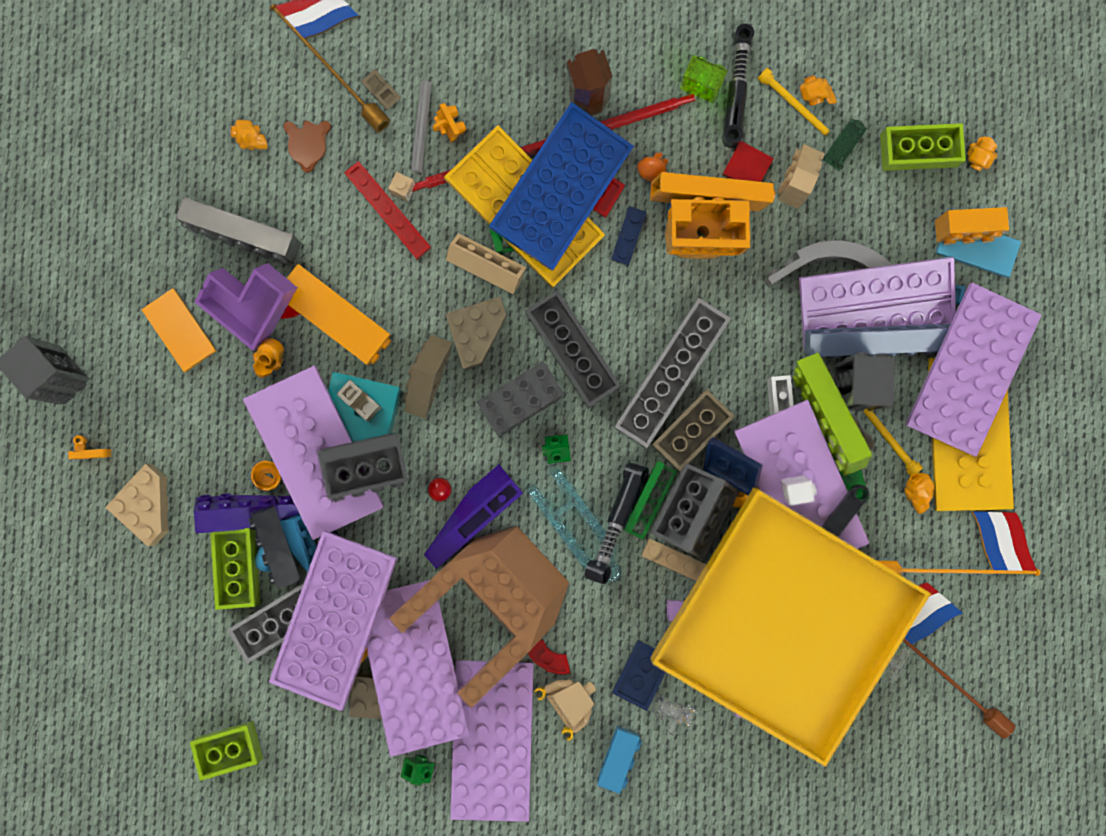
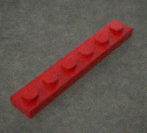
[344,161,431,260]

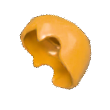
[251,460,281,491]

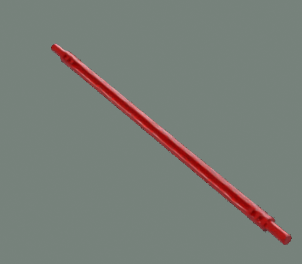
[412,94,695,192]

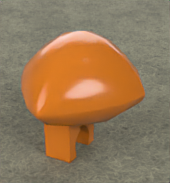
[637,153,668,182]

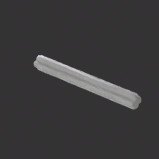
[411,80,432,173]

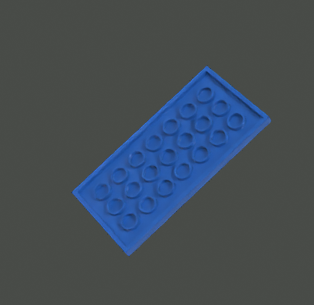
[488,102,634,271]

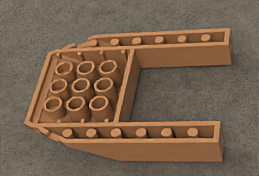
[389,526,569,708]

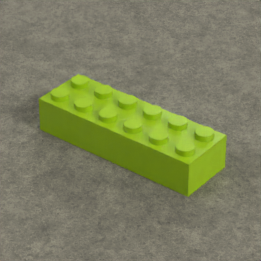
[792,353,872,476]

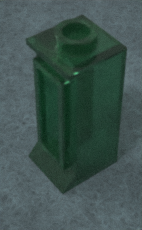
[822,118,867,171]

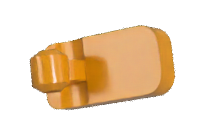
[68,435,112,460]

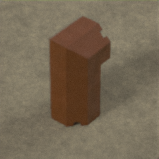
[566,49,612,116]

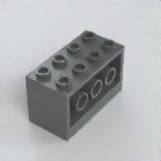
[0,336,89,405]
[834,352,895,412]
[477,360,564,438]
[316,433,408,502]
[651,463,740,561]

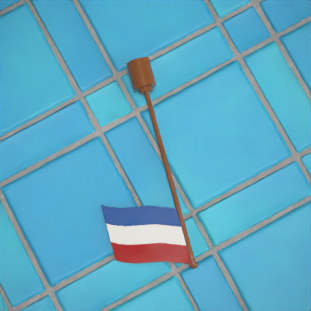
[903,582,1016,739]

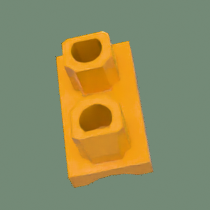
[432,103,466,143]

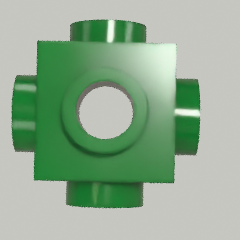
[542,434,571,464]
[400,755,435,786]

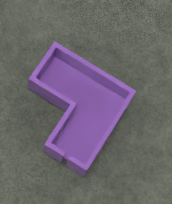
[195,263,297,351]

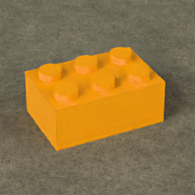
[935,207,1009,245]

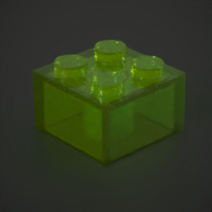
[679,55,728,104]

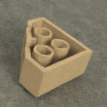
[777,144,825,209]
[105,464,169,547]

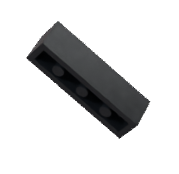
[248,504,300,589]

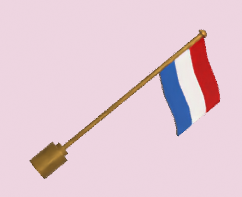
[270,0,390,133]

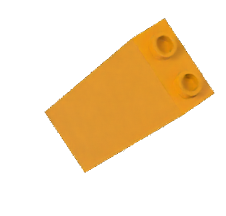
[650,172,775,211]
[286,264,392,366]

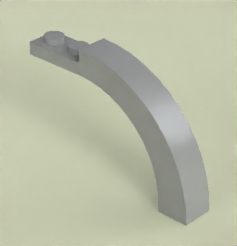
[765,240,892,287]

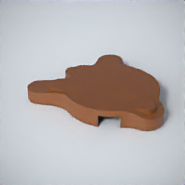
[283,121,331,173]

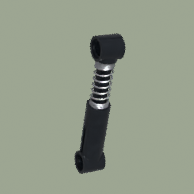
[722,23,755,148]
[585,462,649,585]

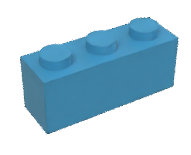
[597,726,642,794]

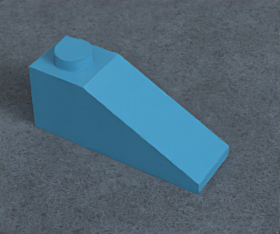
[280,514,317,573]

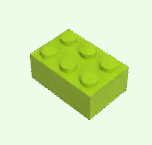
[190,721,263,781]

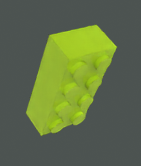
[880,123,966,171]
[210,528,261,610]

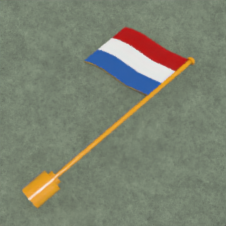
[876,512,1041,576]

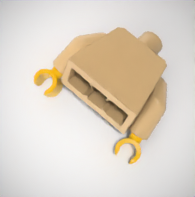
[534,680,596,741]

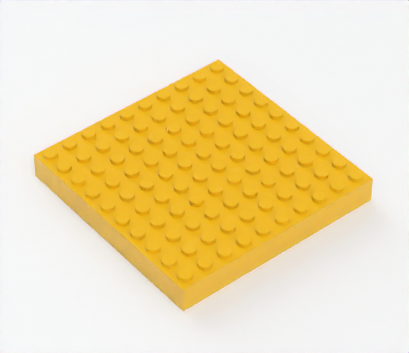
[650,487,931,767]

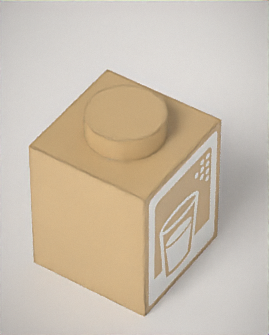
[388,172,415,202]

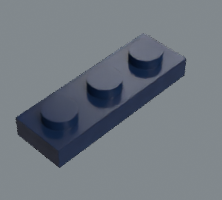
[611,206,647,266]

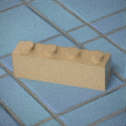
[446,233,526,294]

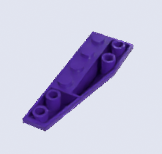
[424,464,524,569]
[193,493,299,533]

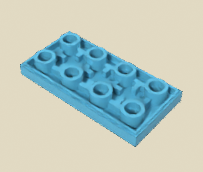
[935,235,1021,278]

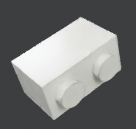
[767,375,793,415]
[781,475,817,505]

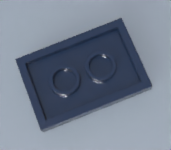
[703,438,763,495]
[612,640,666,711]

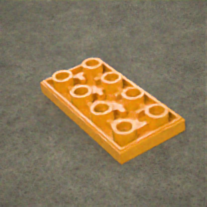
[141,288,217,373]

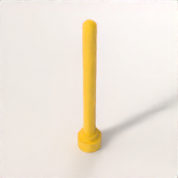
[757,67,829,135]
[863,409,923,476]

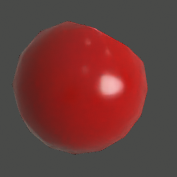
[427,478,452,502]

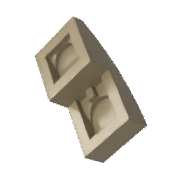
[361,69,401,110]
[337,380,382,422]

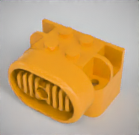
[665,197,750,259]

